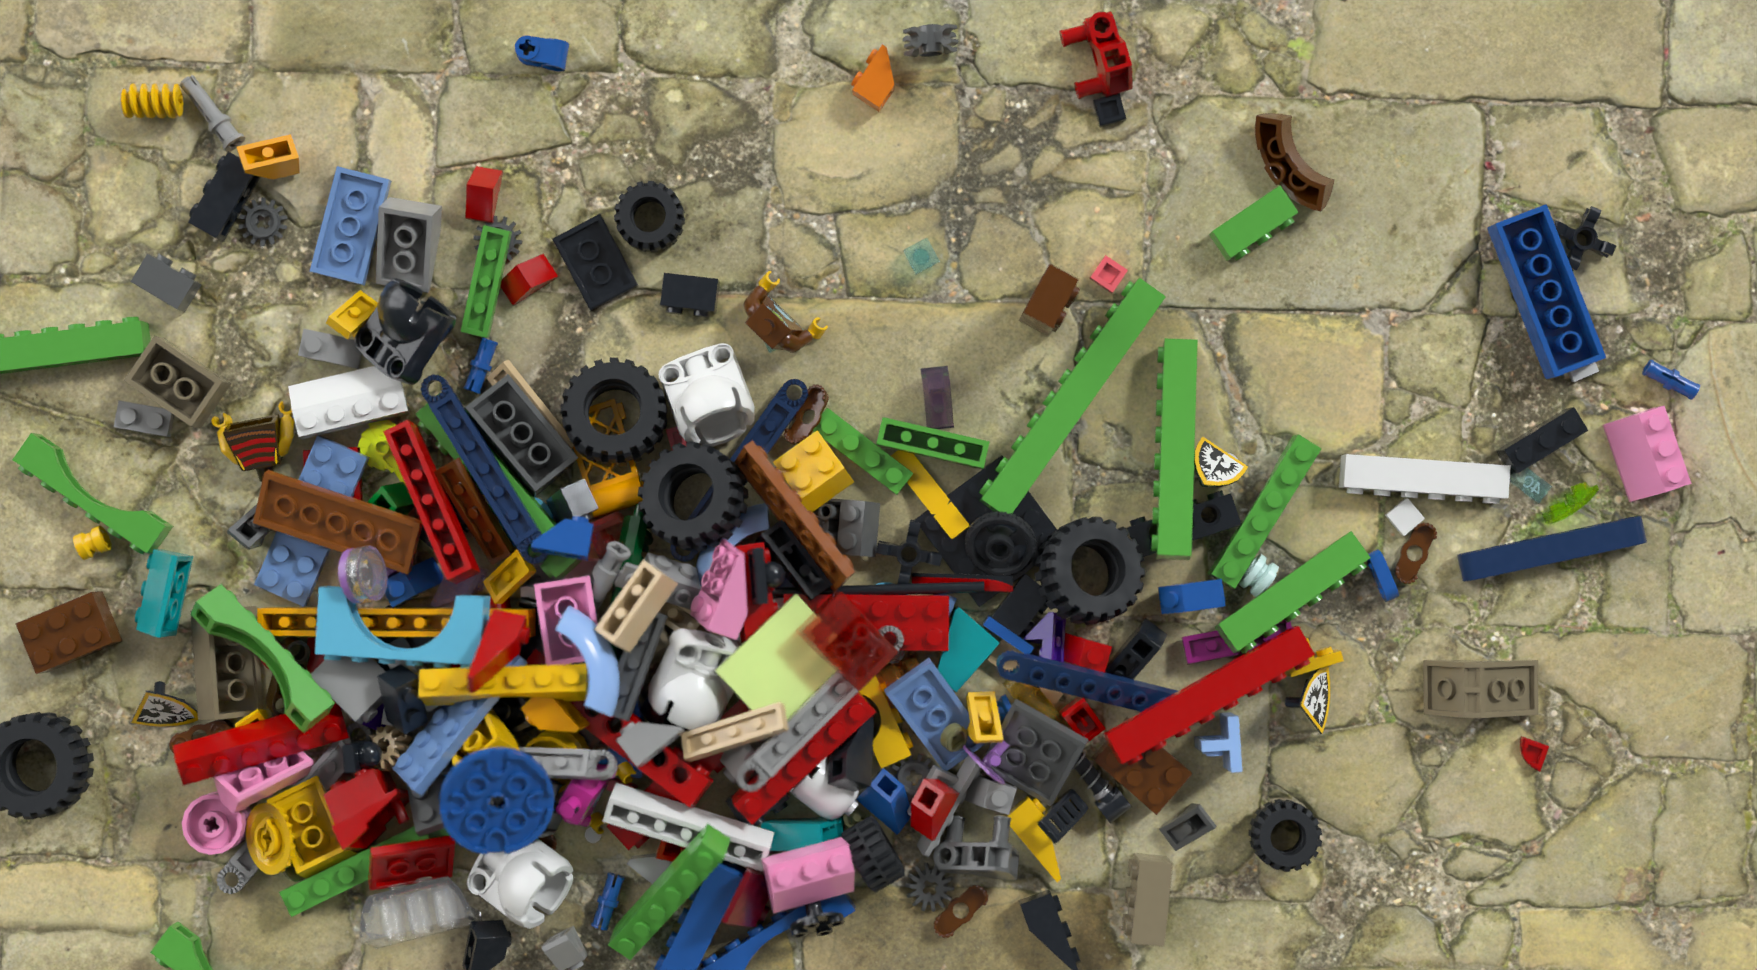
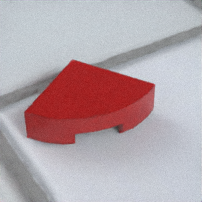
[1520,736,1549,772]

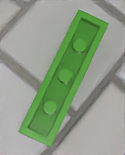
[460,225,512,338]
[813,408,913,495]

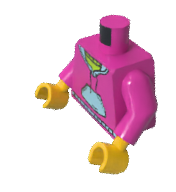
[556,761,636,834]

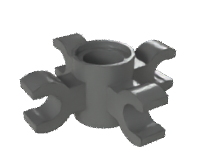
[903,24,959,57]

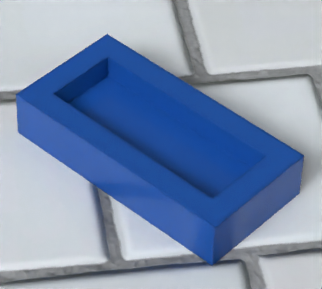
[982,615,1034,655]

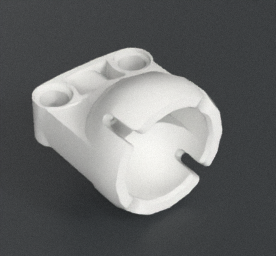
[658,343,754,446]
[648,629,741,730]
[467,838,573,929]

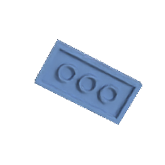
[310,166,392,286]
[884,658,986,771]

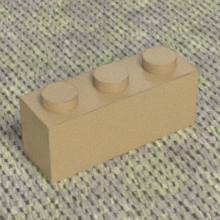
[595,560,678,653]

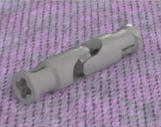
[590,541,631,614]

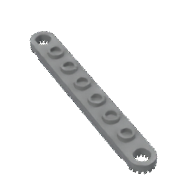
[736,626,904,792]
[216,722,373,894]
[440,747,618,780]

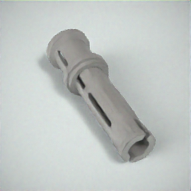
[180,75,245,152]

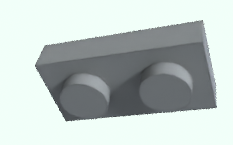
[114,401,174,437]

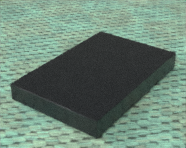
[552,214,639,311]

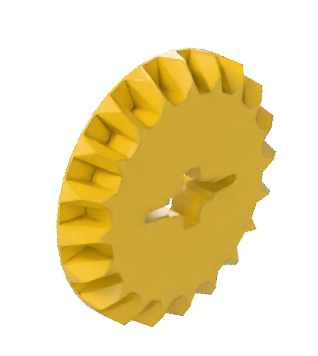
[246,802,296,875]

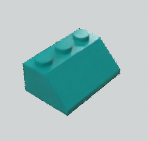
[135,549,194,638]

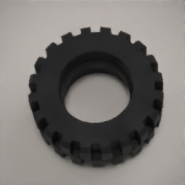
[560,357,667,467]
[638,442,749,551]
[1035,516,1145,625]
[0,712,94,820]

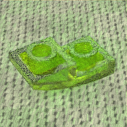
[1542,482,1599,524]

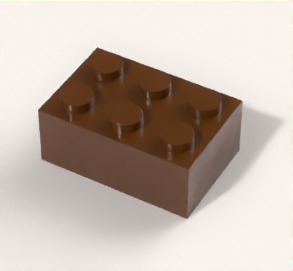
[1019,264,1081,336]
[15,591,123,674]
[1092,717,1193,815]

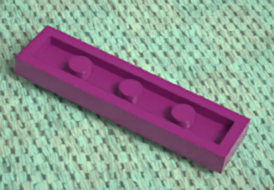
[1181,619,1292,665]

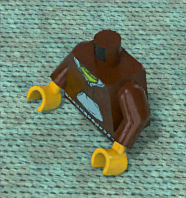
[744,271,828,353]

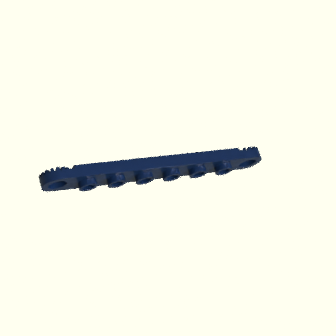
[421,375,550,564]
[670,379,808,562]
[996,650,1178,712]

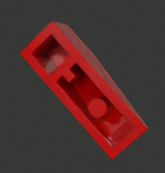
[467,609,530,694]

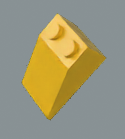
[451,708,520,766]
[267,776,356,879]

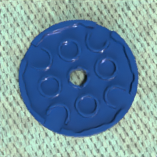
[439,747,554,855]

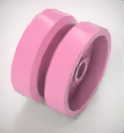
[182,791,251,855]

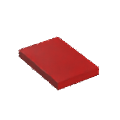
[368,835,455,890]

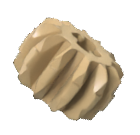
[369,725,413,772]

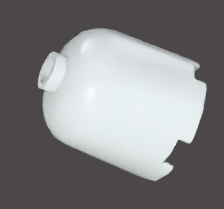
[790,754,859,820]

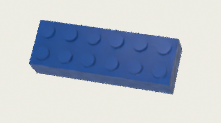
[1487,204,1606,379]

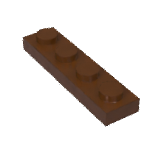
[434,457,516,565]

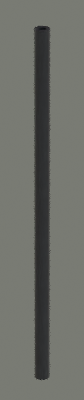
[772,582,984,599]

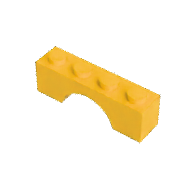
[859,670,914,769]

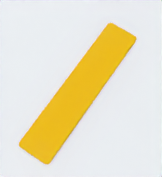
[891,450,969,539]

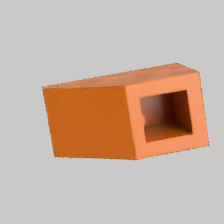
[851,44,894,112]

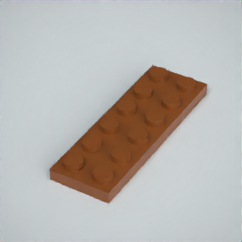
[735,440,855,592]
[253,470,423,574]

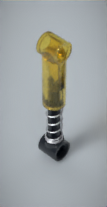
[1002,680,1132,824]

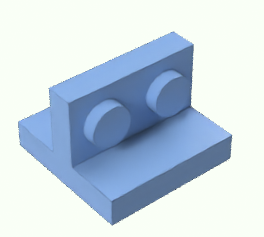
[1194,712,1242,773]

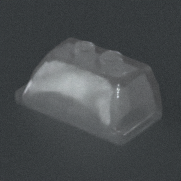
[360,877,482,949]

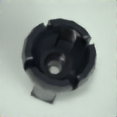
[355,278,456,385]

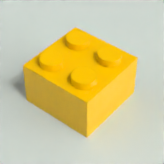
[773,430,854,512]

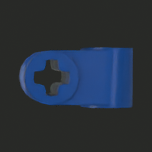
[515,35,569,72]

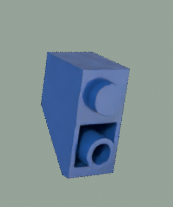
[856,768,911,835]

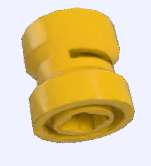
[73,525,112,560]

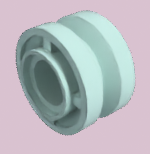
[1238,554,1279,597]

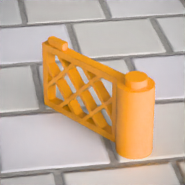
[573,399,644,518]

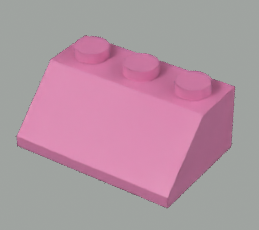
[1603,406,1692,502]
[534,576,597,665]
[213,751,313,814]
[761,837,854,913]

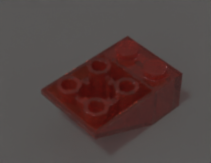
[796,592,898,692]

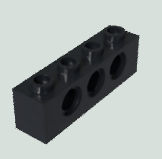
[1125,490,1241,557]

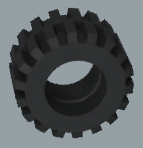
[614,181,685,253]
[1248,799,1322,872]
[841,816,905,893]

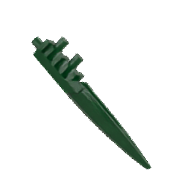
[608,504,653,665]

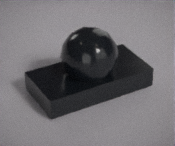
[748,547,785,605]
[342,740,382,773]

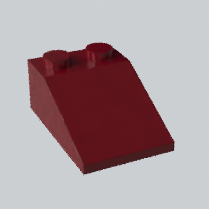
[722,867,770,927]

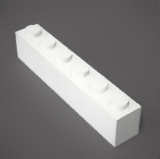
[1339,454,1510,504]
[603,783,774,871]

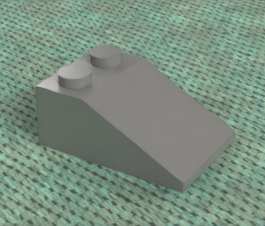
[376,197,442,293]

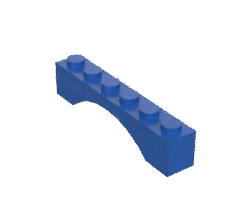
[699,893,856,970]

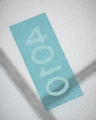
[1503,464,1552,503]

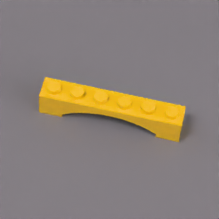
[418,664,589,706]

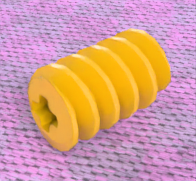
[121,83,183,119]

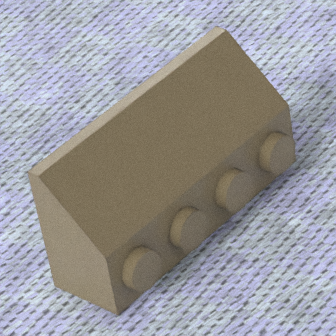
[190,606,264,720]

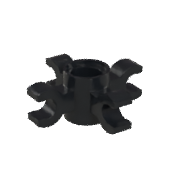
[1554,206,1616,271]
[876,519,942,584]

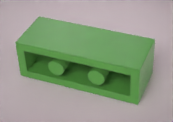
[1209,186,1298,261]

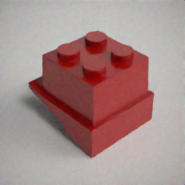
[323,768,410,851]

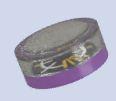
[338,546,387,604]

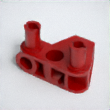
[1059,11,1133,99]

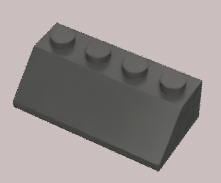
[465,374,578,497]

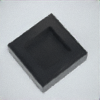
[1093,93,1127,127]

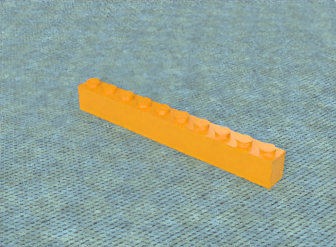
[257,607,536,637]

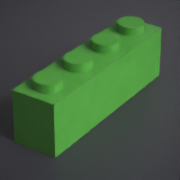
[876,417,990,469]

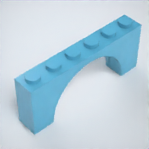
[315,586,490,668]

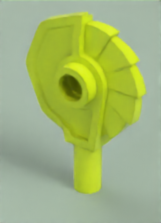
[358,420,407,487]

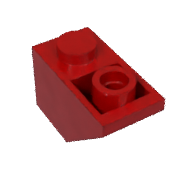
[911,778,960,841]

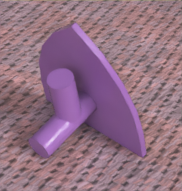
[963,740,1009,785]

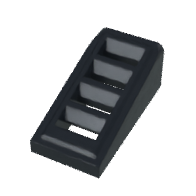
[1037,789,1089,844]

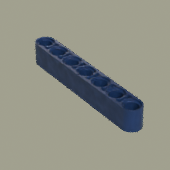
[1457,516,1647,582]

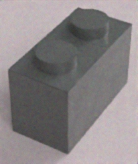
[130,253,202,312]

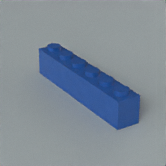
[654,859,746,970]

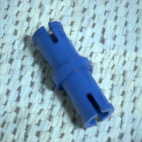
[463,337,498,394]
[1642,359,1700,400]
[591,872,625,931]

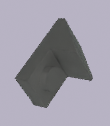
[227,504,272,550]
[1159,803,1217,851]

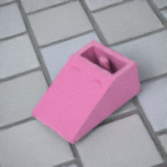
[690,538,747,640]

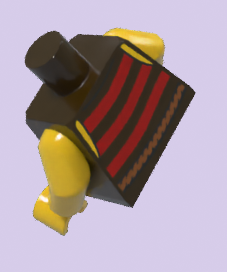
[211,401,294,482]

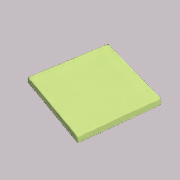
[715,594,852,720]

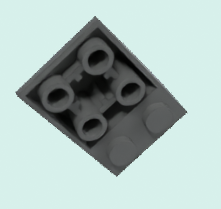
[813,499,880,557]

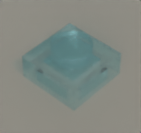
[903,238,940,275]

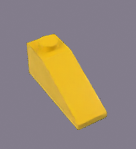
[1003,795,1061,882]

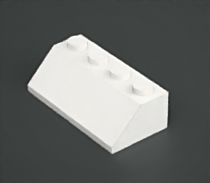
[288,366,410,439]

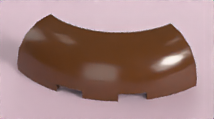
[1255,113,1335,212]

